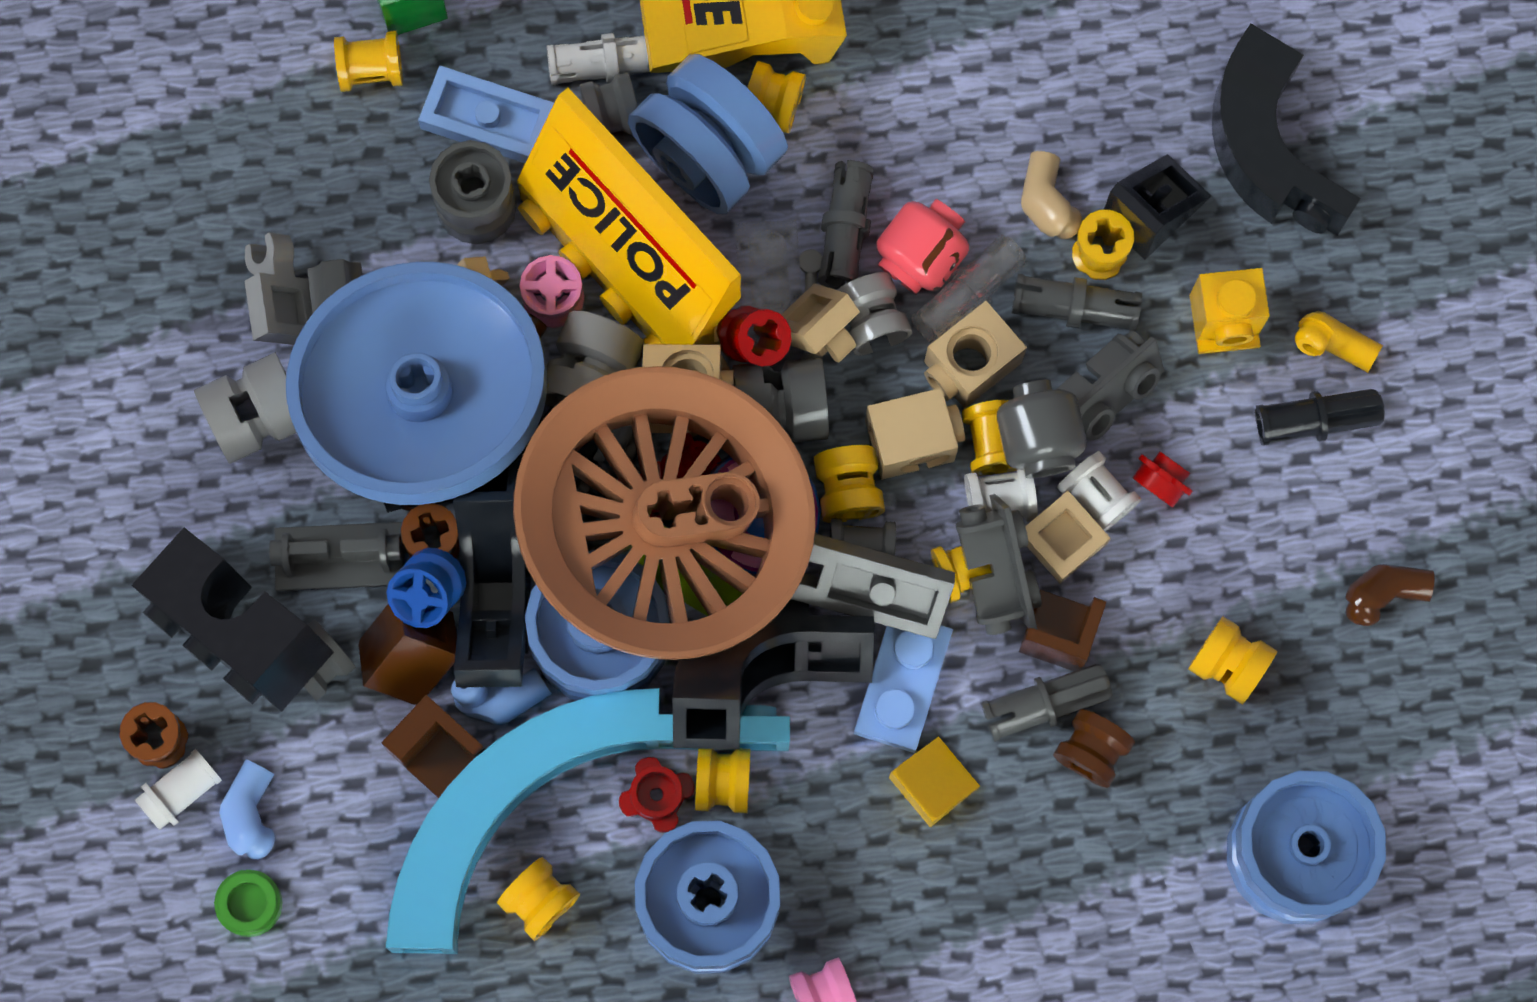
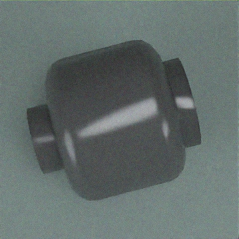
[996,379,1087,479]

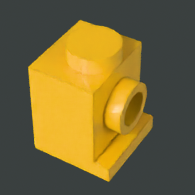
[1189,268,1270,354]

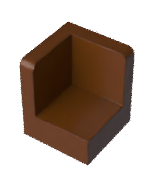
[1019,589,1107,671]
[358,604,457,705]
[381,695,485,798]

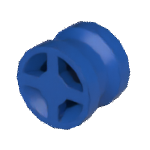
[386,548,466,628]

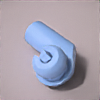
[451,668,552,725]
[219,759,275,859]

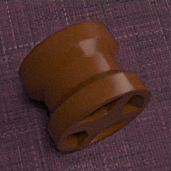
[1053,709,1135,788]

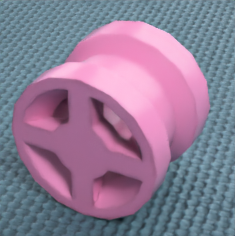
[519,255,585,328]
[789,957,857,1002]

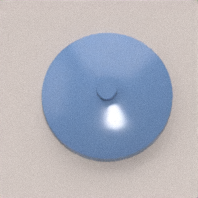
[286,262,548,505]

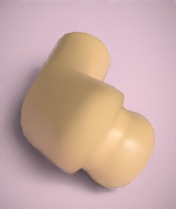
[1021,151,1082,239]

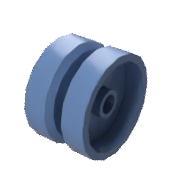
[628,54,788,215]
[525,550,669,700]
[1227,770,1386,925]
[635,821,780,974]

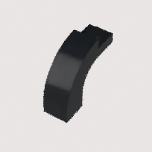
[1212,23,1361,236]
[453,454,531,687]
[672,599,874,750]

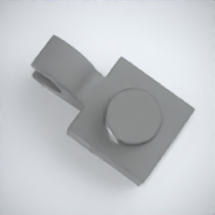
[244,233,312,345]

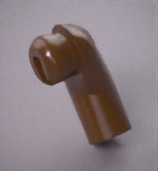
[1345,564,1435,626]

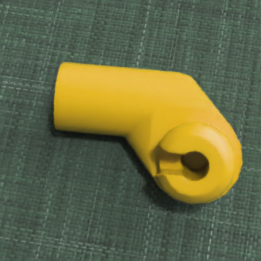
[1295,311,1383,373]

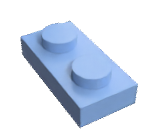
[418,65,554,163]
[853,625,953,753]

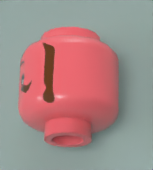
[876,199,969,295]

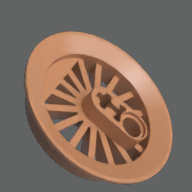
[513,366,815,660]

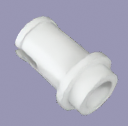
[135,749,222,830]

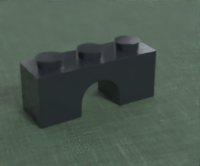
[131,527,334,712]

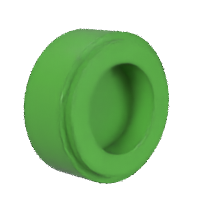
[214,870,283,937]

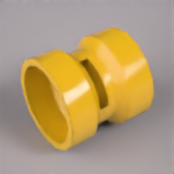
[814,445,885,523]
[1188,616,1278,705]

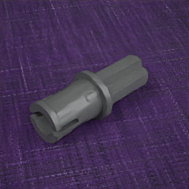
[981,664,1112,742]

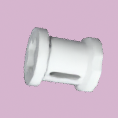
[1057,451,1142,532]
[964,469,1038,522]

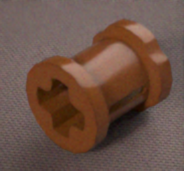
[401,503,460,559]
[120,702,188,769]

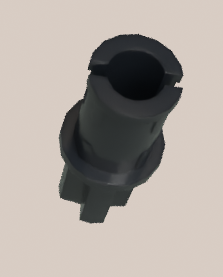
[1254,389,1385,446]

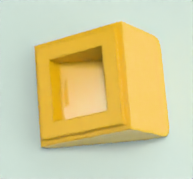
[889,736,980,827]

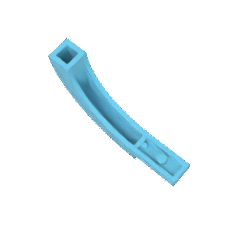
[386,688,790,954]

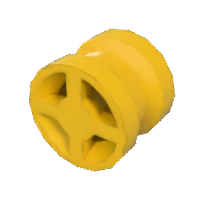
[748,61,806,133]
[695,748,751,813]
[497,857,580,941]

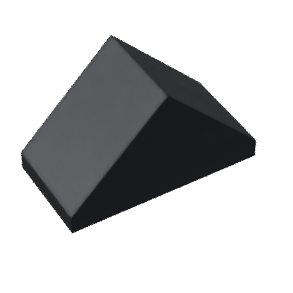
[1104,154,1211,260]

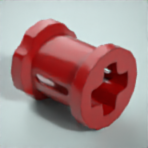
[716,305,792,367]

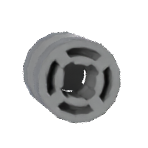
[837,272,912,356]

